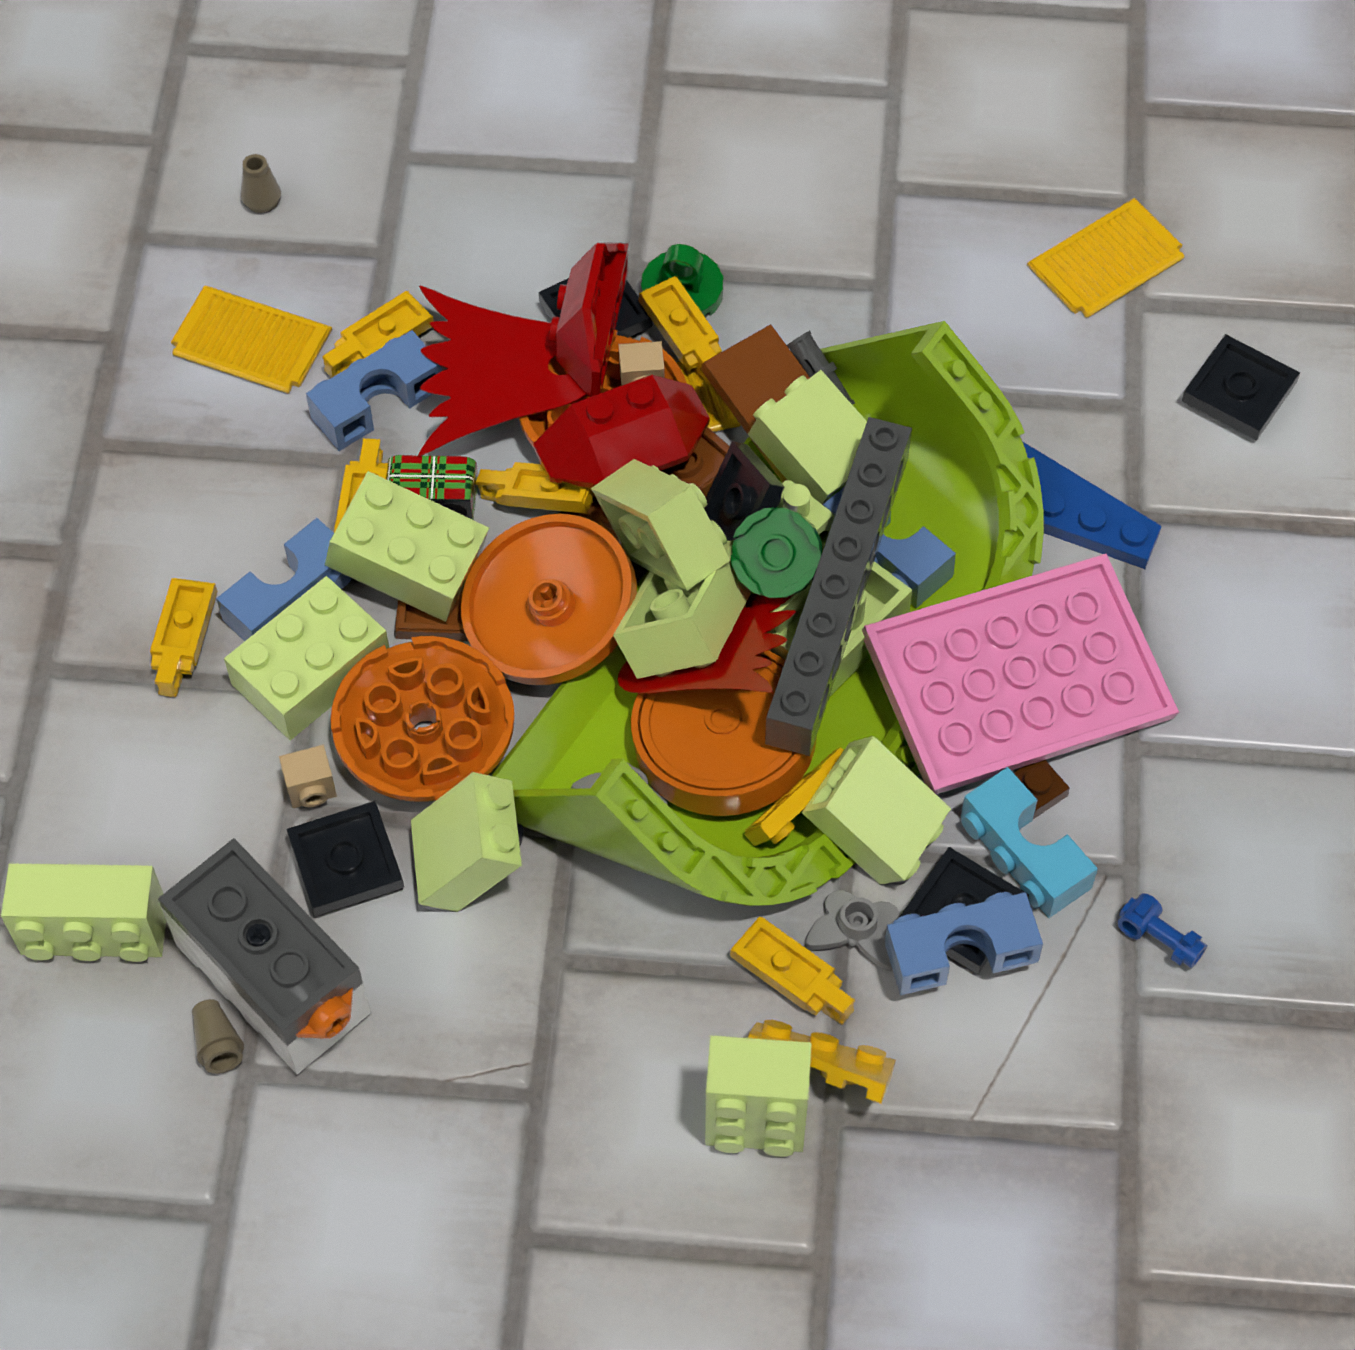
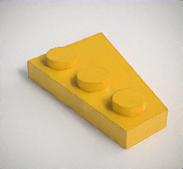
[748,1020,896,1104]

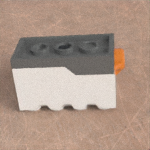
[158,838,371,1075]

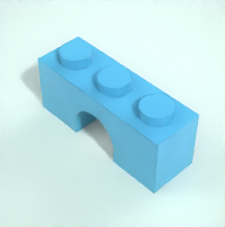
[961,767,1098,918]

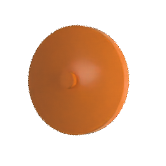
[461,514,637,685]

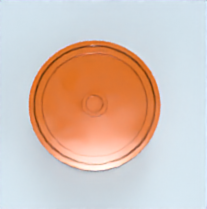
[631,650,817,816]

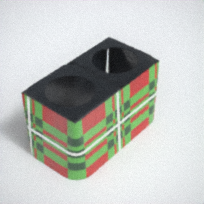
[387,455,478,520]

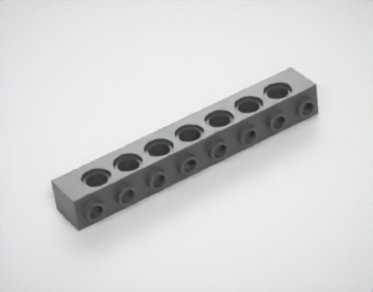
[765,417,912,756]

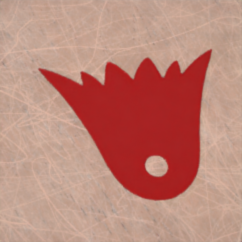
[418,285,586,457]
[618,593,796,694]

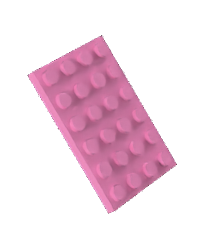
[862,554,1179,794]

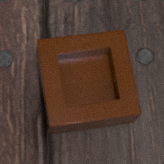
[1014,760,1070,819]

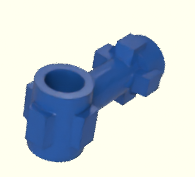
[1118,893,1207,969]

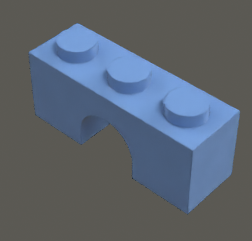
[306,330,442,451]
[823,486,956,608]
[216,518,352,641]
[885,892,1043,996]

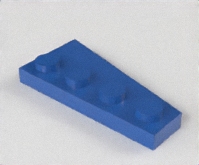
[1022,441,1162,569]

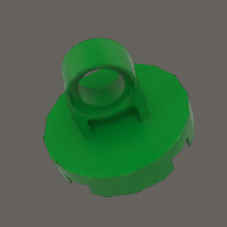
[641,244,723,316]
[731,507,822,598]

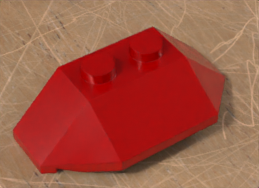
[549,242,629,397]
[533,375,710,488]

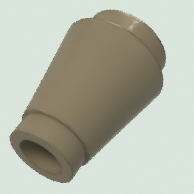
[241,154,281,213]
[192,999,244,1074]

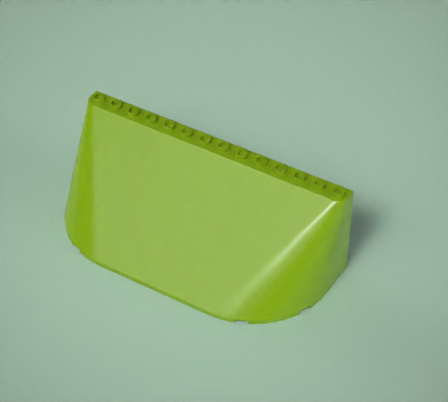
[492,321,1044,906]

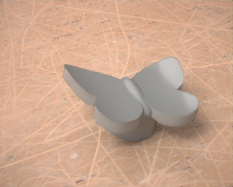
[806,890,900,971]

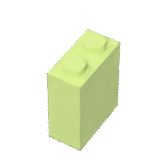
[748,370,867,505]
[802,736,951,885]
[411,772,522,912]

